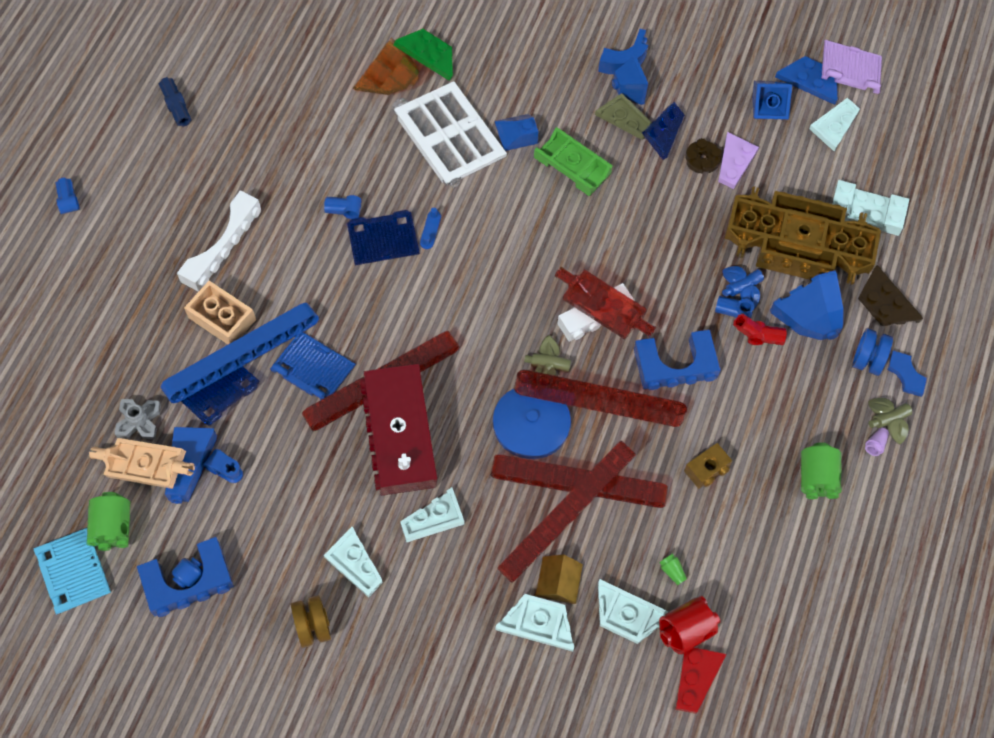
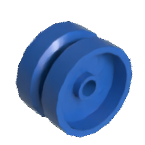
[852,328,893,376]

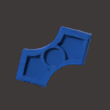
[887,351,927,397]

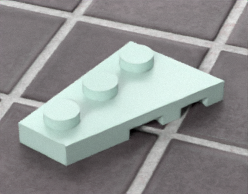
[809,98,860,151]
[400,487,465,542]

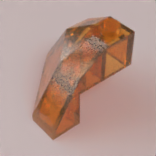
[353,37,419,95]

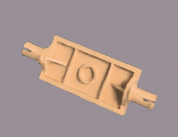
[89,438,195,489]

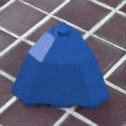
[770,271,843,340]

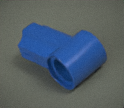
[55,177,80,214]
[324,195,362,219]
[715,296,754,319]

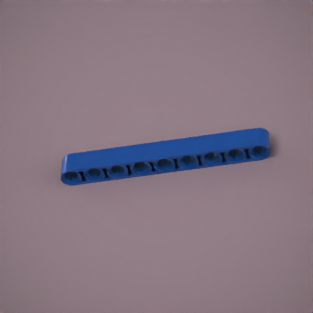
[161,303,319,403]

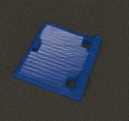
[270,332,356,404]

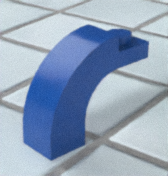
[598,29,648,75]

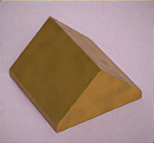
[535,554,583,604]

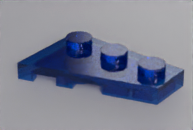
[641,102,685,160]

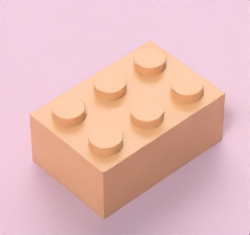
[184,281,256,344]

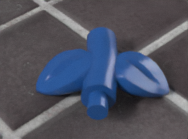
[722,266,764,309]

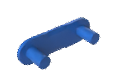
[420,208,441,249]

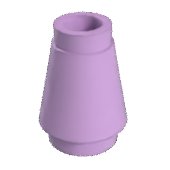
[865,428,889,456]

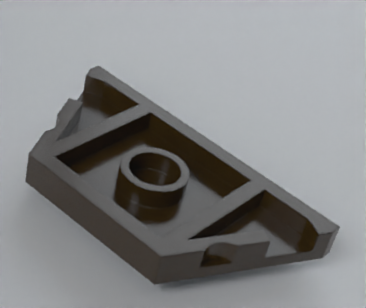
[858,265,923,326]

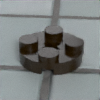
[685,138,722,174]

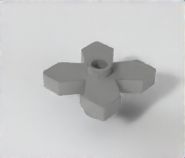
[115,399,161,440]

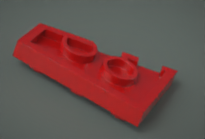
[675,648,727,714]

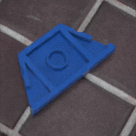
[775,56,838,105]

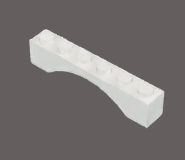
[177,190,261,292]

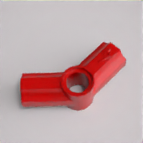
[733,314,787,345]

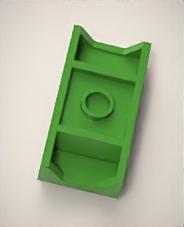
[534,127,612,196]

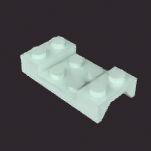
[832,180,909,236]

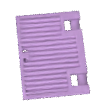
[821,40,882,94]

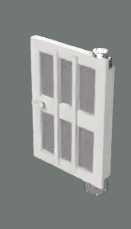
[392,81,507,188]

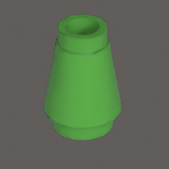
[659,554,687,585]

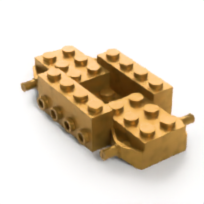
[724,186,881,285]

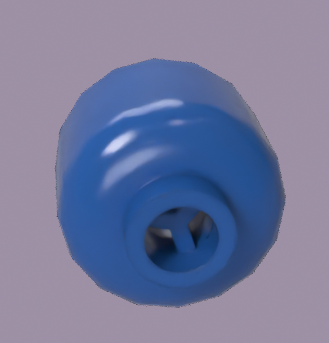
[172,557,203,589]

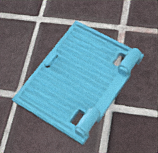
[33,528,111,615]

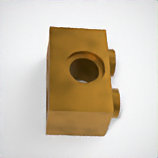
[684,443,732,489]

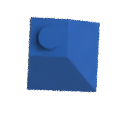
[612,56,648,105]
[752,80,792,120]
[495,114,539,151]

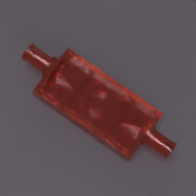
[555,267,656,340]

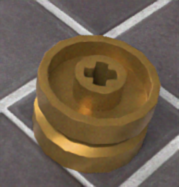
[291,595,331,648]

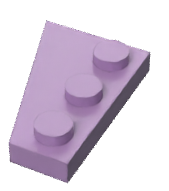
[718,132,759,189]

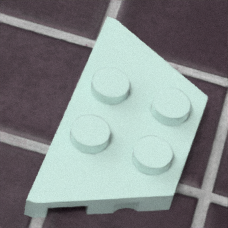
[598,579,669,644]
[495,594,574,652]

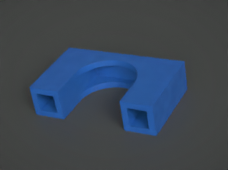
[634,330,721,390]
[137,537,234,617]

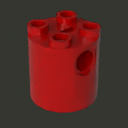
[659,596,720,655]

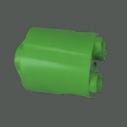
[801,443,842,500]
[86,492,130,551]

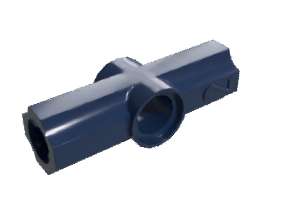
[158,77,192,127]

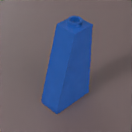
[165,427,217,504]

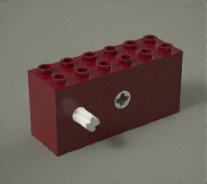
[360,364,437,496]

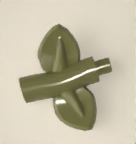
[524,335,571,382]
[868,398,912,445]

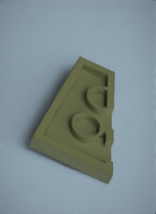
[595,93,656,140]

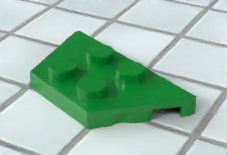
[393,29,453,81]

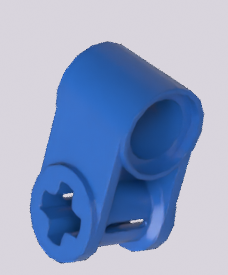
[203,449,243,483]

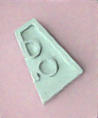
[324,527,383,597]

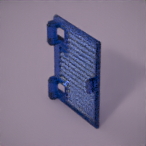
[347,210,420,265]
[181,366,260,426]

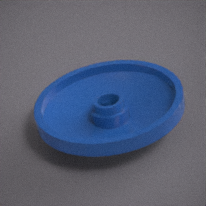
[493,385,571,459]

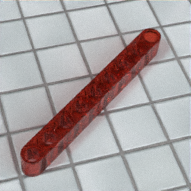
[302,331,460,431]
[514,370,687,427]
[497,440,636,583]
[490,455,668,508]

